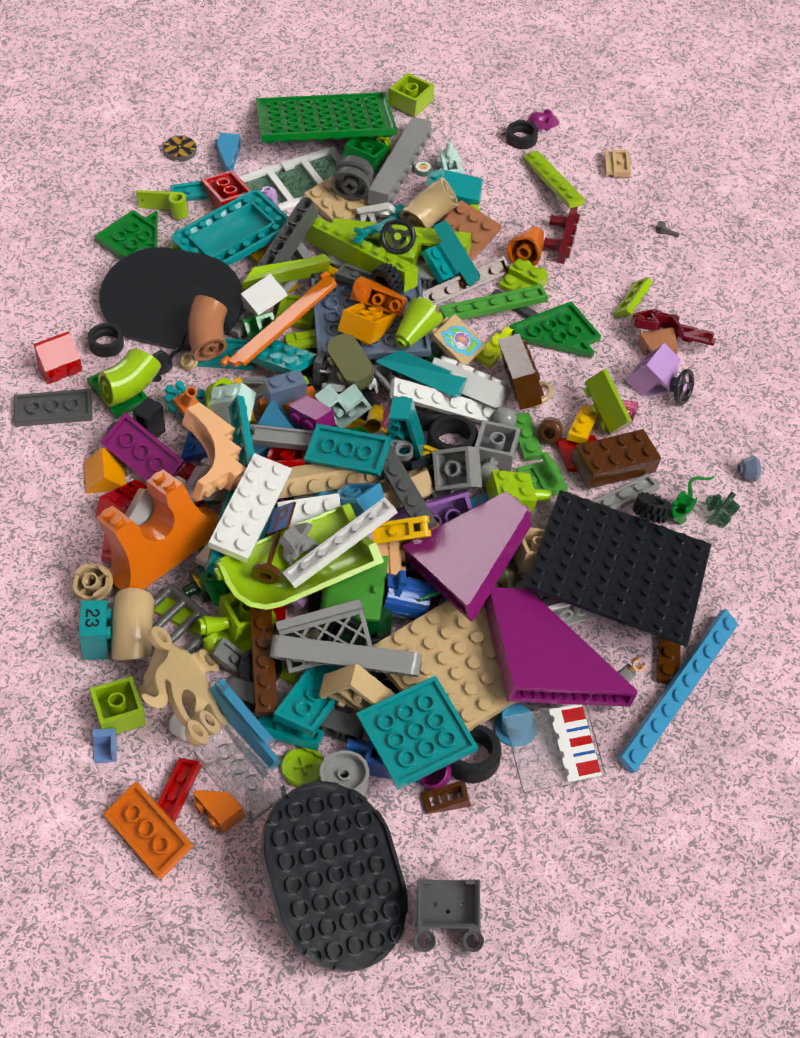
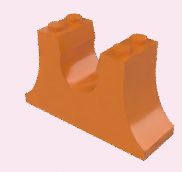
[96,469,219,591]

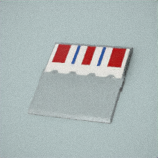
[504,704,606,793]

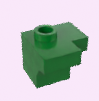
[241,312,275,338]

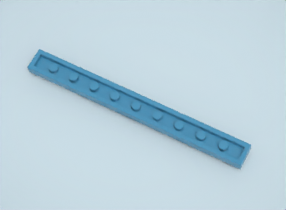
[617,609,738,773]

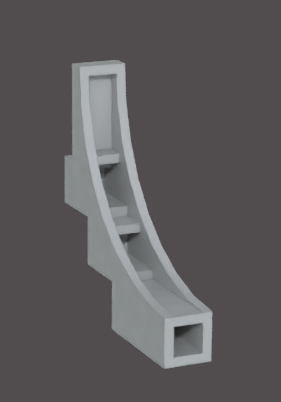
[124,464,227,526]

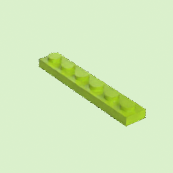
[523,151,585,209]

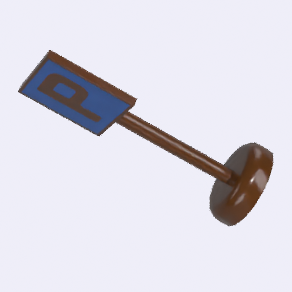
[251,501,296,584]

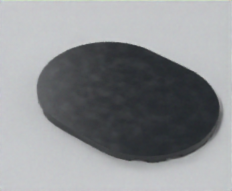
[99,247,243,350]
[260,781,408,972]

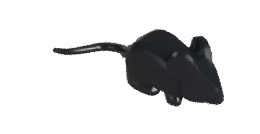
[152,330,188,382]

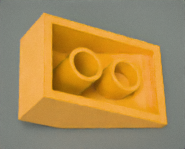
[338,303,399,345]

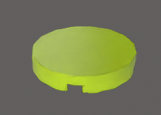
[281,747,324,787]

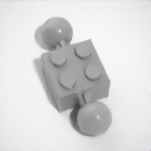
[475,407,521,488]

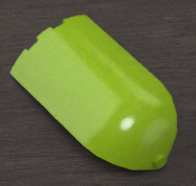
[214,503,384,610]

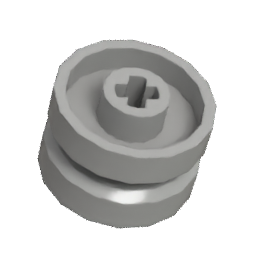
[320,750,369,797]

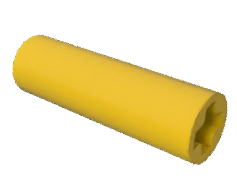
[365,405,384,434]

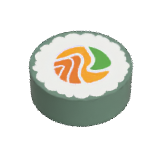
[415,161,432,177]

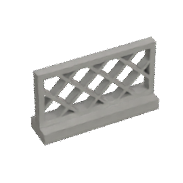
[276,599,373,674]

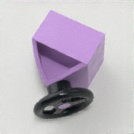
[626,343,694,406]

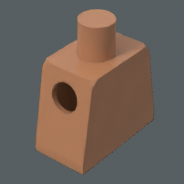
[638,328,678,356]

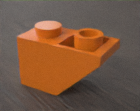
[193,790,245,833]

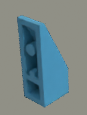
[215,132,241,172]

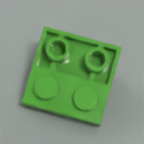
[516,452,568,496]

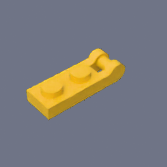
[372,516,431,545]

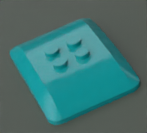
[172,190,288,265]

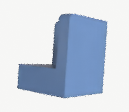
[93,728,117,763]

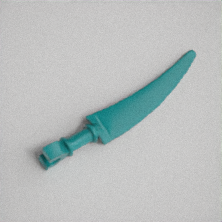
[353,214,397,244]

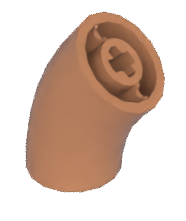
[188,295,227,361]

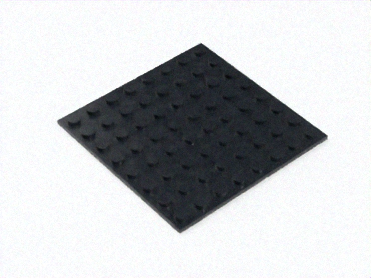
[524,490,712,647]

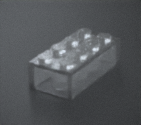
[193,724,286,824]

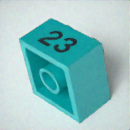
[79,600,113,660]

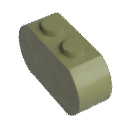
[327,334,374,390]

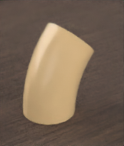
[399,177,459,228]
[111,588,155,660]

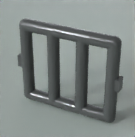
[152,584,211,654]

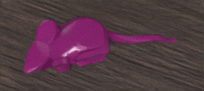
[501,109,559,135]

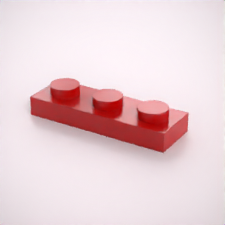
[157,757,202,823]

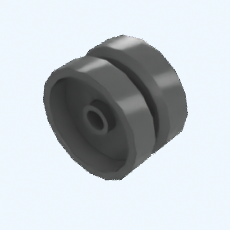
[331,155,374,200]

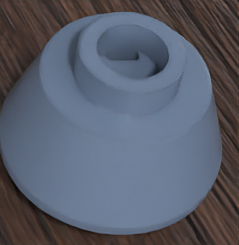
[737,456,761,482]

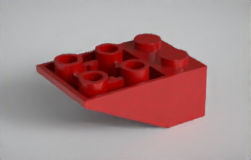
[95,480,147,518]

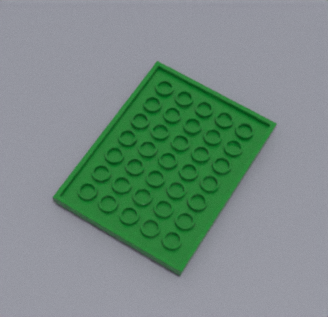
[256,92,397,143]

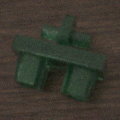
[706,491,741,528]

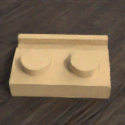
[604,149,631,177]

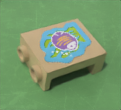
[429,314,486,365]

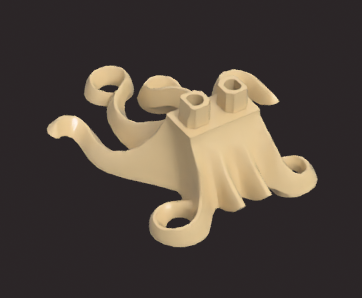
[139,626,230,747]

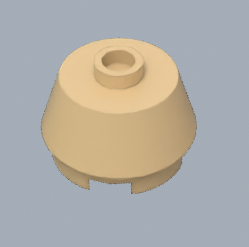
[72,563,113,601]

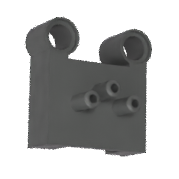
[413,879,484,952]

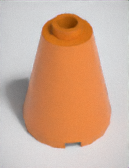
[507,226,544,266]

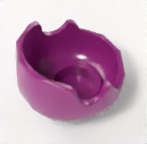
[420,765,452,789]

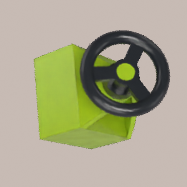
[380,218,422,266]

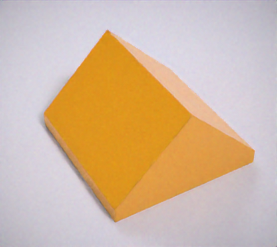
[84,447,126,494]

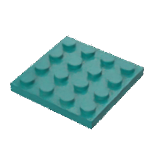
[356,675,478,790]

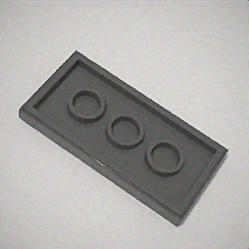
[14,389,93,427]

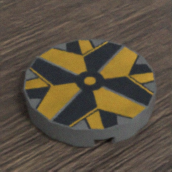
[163,136,197,162]

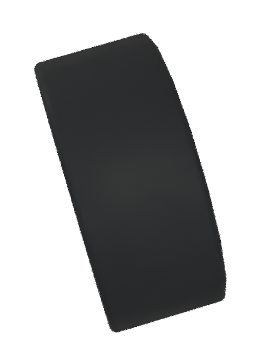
[506,120,538,149]
[88,323,124,358]

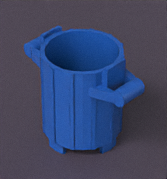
[382,570,436,620]

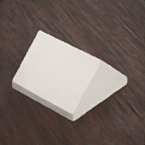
[241,274,288,316]

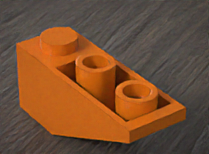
[350,276,407,317]

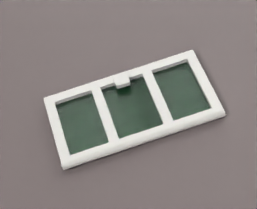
[239,146,342,211]

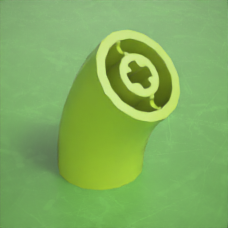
[98,349,161,407]

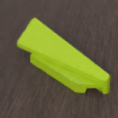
[242,254,331,289]

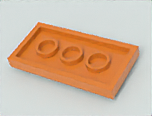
[103,781,195,879]

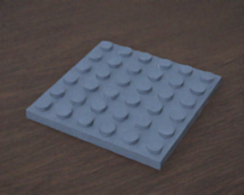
[311,274,431,360]

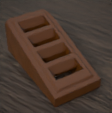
[421,780,472,814]

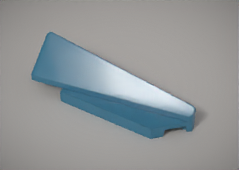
[210,677,282,778]

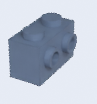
[263,369,307,406]

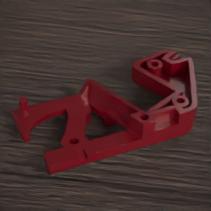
[631,309,716,346]

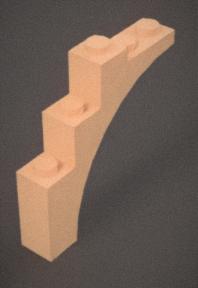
[182,402,247,501]

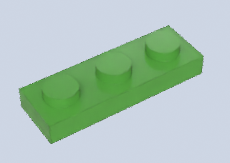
[515,412,542,462]

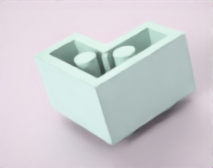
[315,384,372,428]

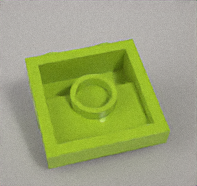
[498,259,548,292]

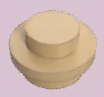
[180,353,198,371]

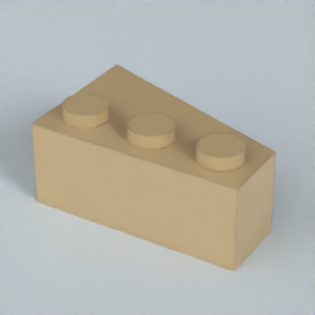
[376,467,435,509]
[319,663,395,714]

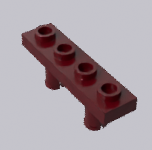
[543,207,580,264]

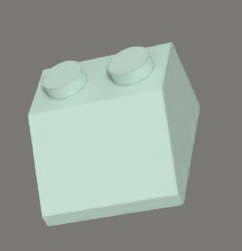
[209,382,256,425]

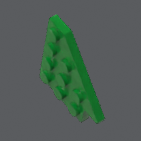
[94,210,158,259]
[510,301,601,358]

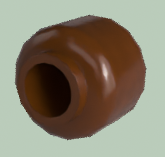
[537,417,563,444]

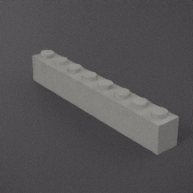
[368,117,433,205]

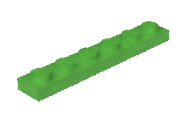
[439,285,548,320]

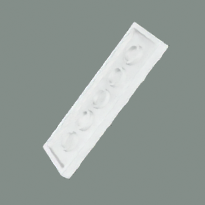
[208,453,292,563]

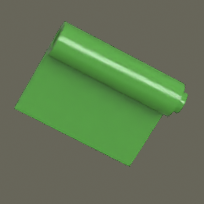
[319,556,389,629]

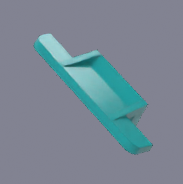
[421,221,480,287]

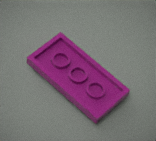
[100,412,186,481]

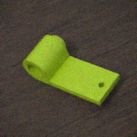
[136,190,189,220]

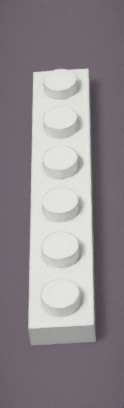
[390,377,495,424]
[282,497,398,588]

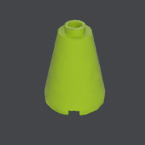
[395,296,443,348]

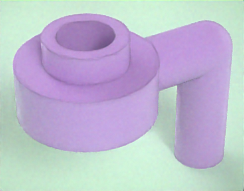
[261,187,279,208]

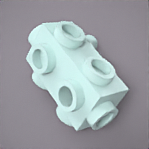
[437,142,464,174]

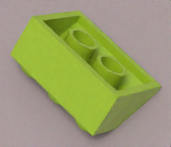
[583,369,632,435]

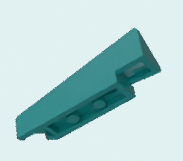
[376,350,467,397]

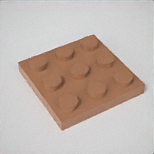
[442,200,502,261]

